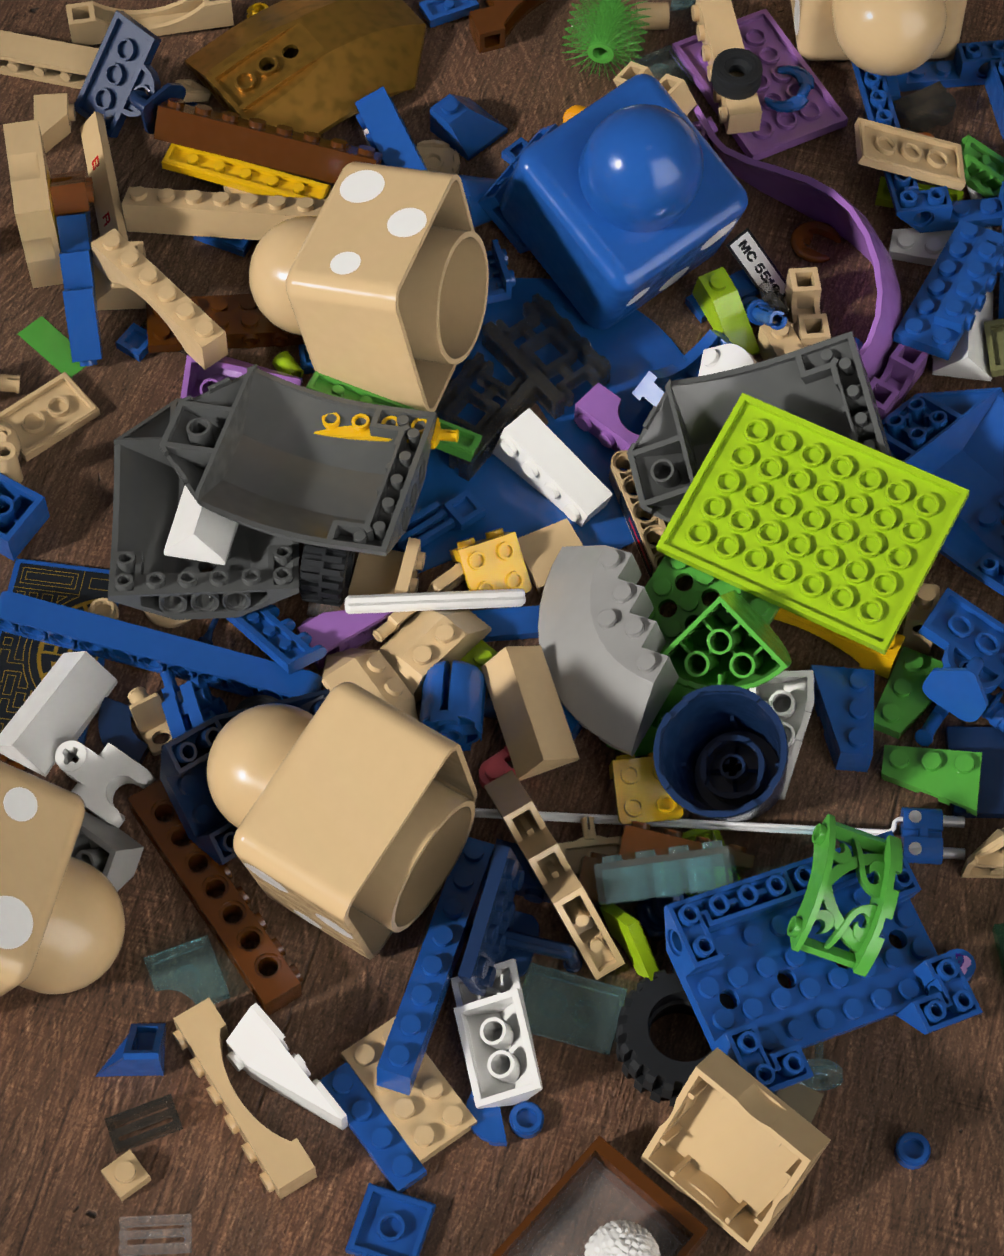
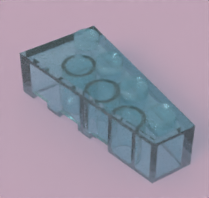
[594,840,738,906]

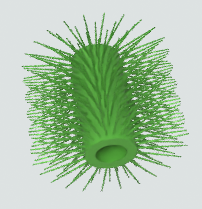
[562,0,651,81]

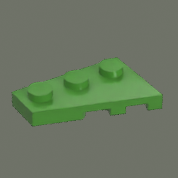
[874,646,943,739]
[881,745,982,816]

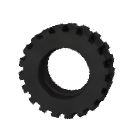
[615,969,734,1107]

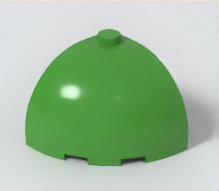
[661,590,792,689]

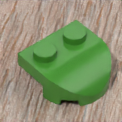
[960,135,1004,198]

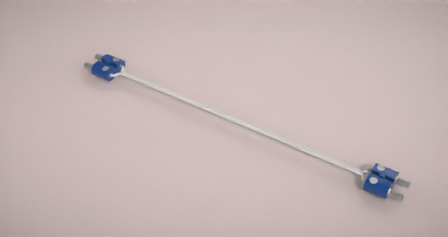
[475,807,965,865]

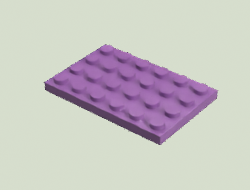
[672,8,848,160]

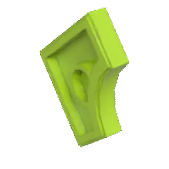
[599,902,660,981]

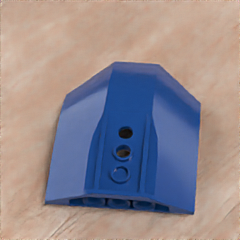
[882,387,1004,596]

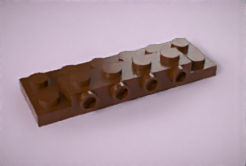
[146,294,305,353]

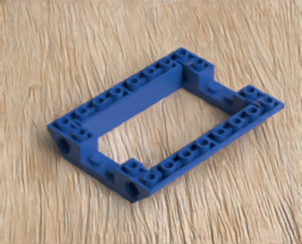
[851,40,1004,233]

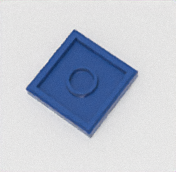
[345,1183,436,1256]

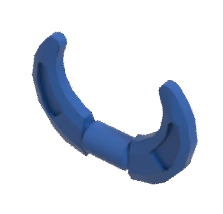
[764,65,814,113]

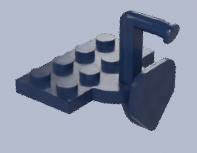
[74,10,198,138]
[458,844,583,997]

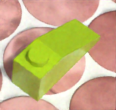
[692,267,760,356]

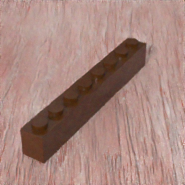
[154,98,383,184]

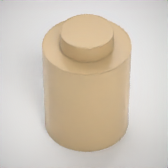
[630,2,670,30]

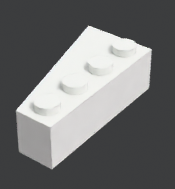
[493,408,613,527]

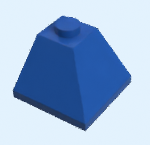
[430,94,508,161]

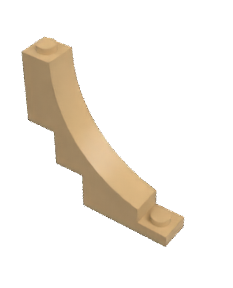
[484,770,625,980]

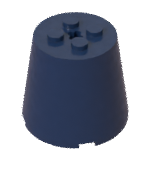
[653,685,788,822]

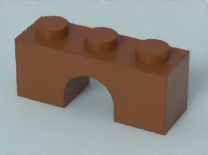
[50,170,95,216]

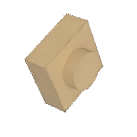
[101,1149,151,1202]

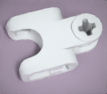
[55,740,156,829]

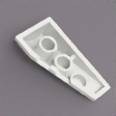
[226,1003,348,1130]

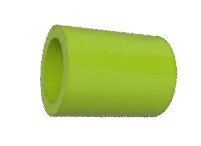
[272,351,304,378]

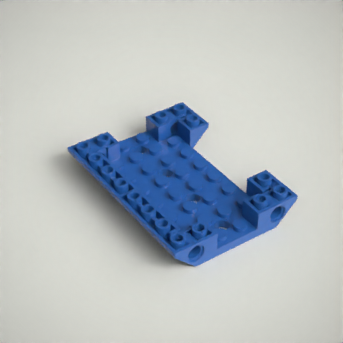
[664,830,983,1093]

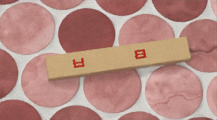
[80,111,128,240]

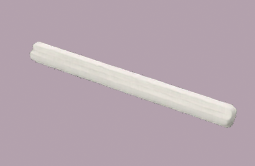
[344,589,526,614]

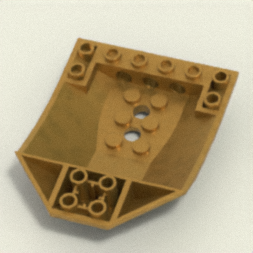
[184,0,426,135]

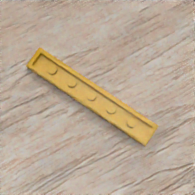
[161,143,331,200]

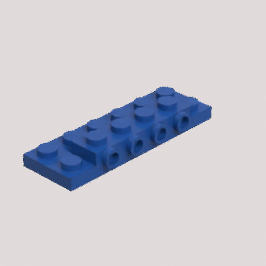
[893,220,1004,360]

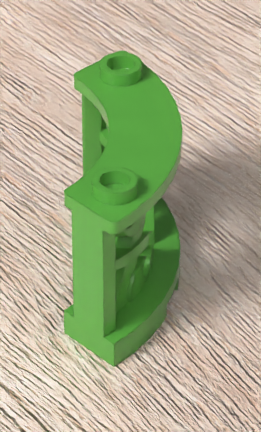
[787,814,903,977]

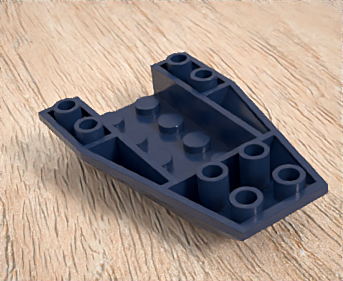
[160,689,330,865]

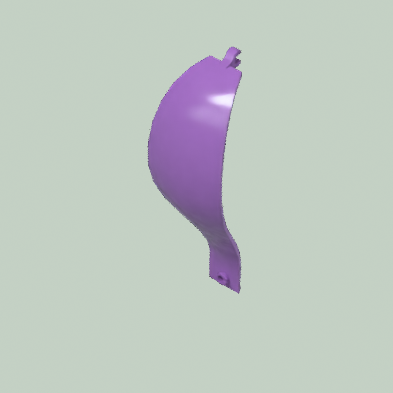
[693,105,903,382]

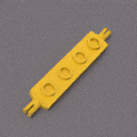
[314,412,459,449]

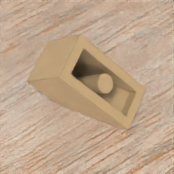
[34,93,76,153]

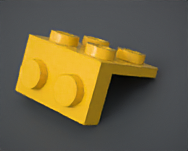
[449,528,532,593]
[609,752,684,825]

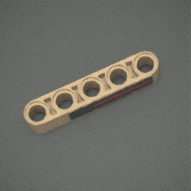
[609,450,666,578]

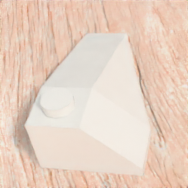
[749,670,814,800]

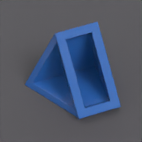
[95,1023,166,1077]

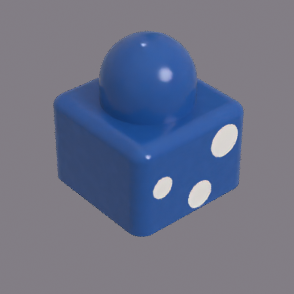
[500,74,748,330]

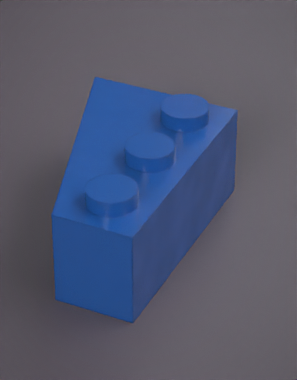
[810,665,875,772]

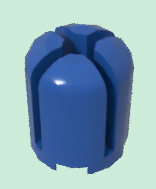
[419,660,487,751]

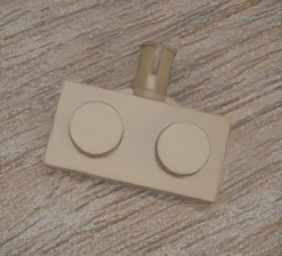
[558,817,620,876]

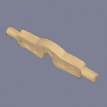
[373,562,465,642]

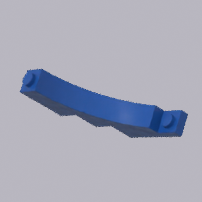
[56,211,103,367]

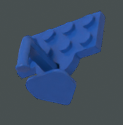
[915,587,1004,746]

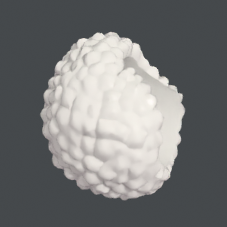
[584,1219,661,1256]

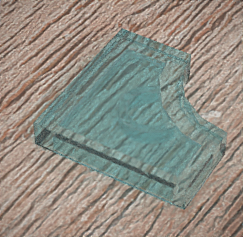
[144,935,230,1005]

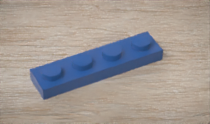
[319,1062,427,1193]

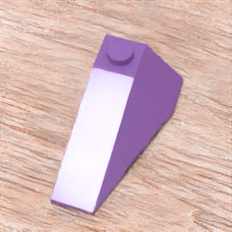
[181,355,303,398]

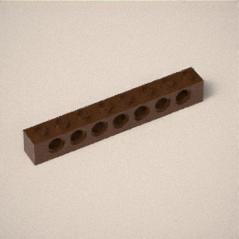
[127,780,304,1016]

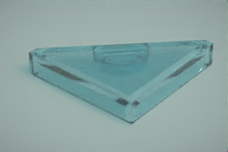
[627,45,695,86]

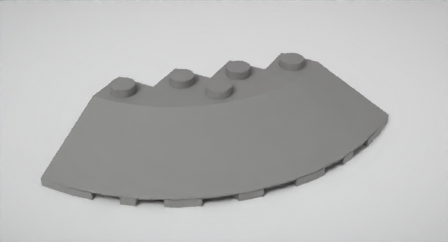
[538,545,679,756]

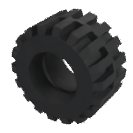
[299,544,355,607]

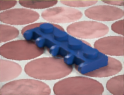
[226,605,327,675]

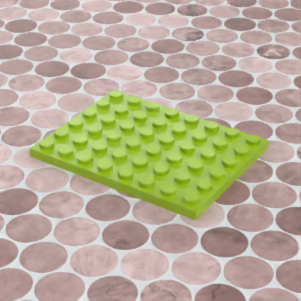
[656,393,970,655]

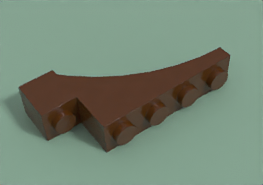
[469,0,548,53]
[577,821,755,904]

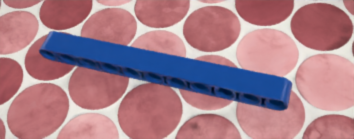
[0,591,323,700]

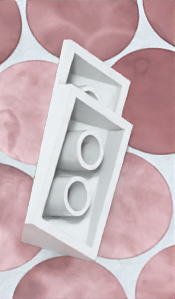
[932,291,993,382]
[164,486,239,565]
[0,651,118,777]
[450,958,543,1109]

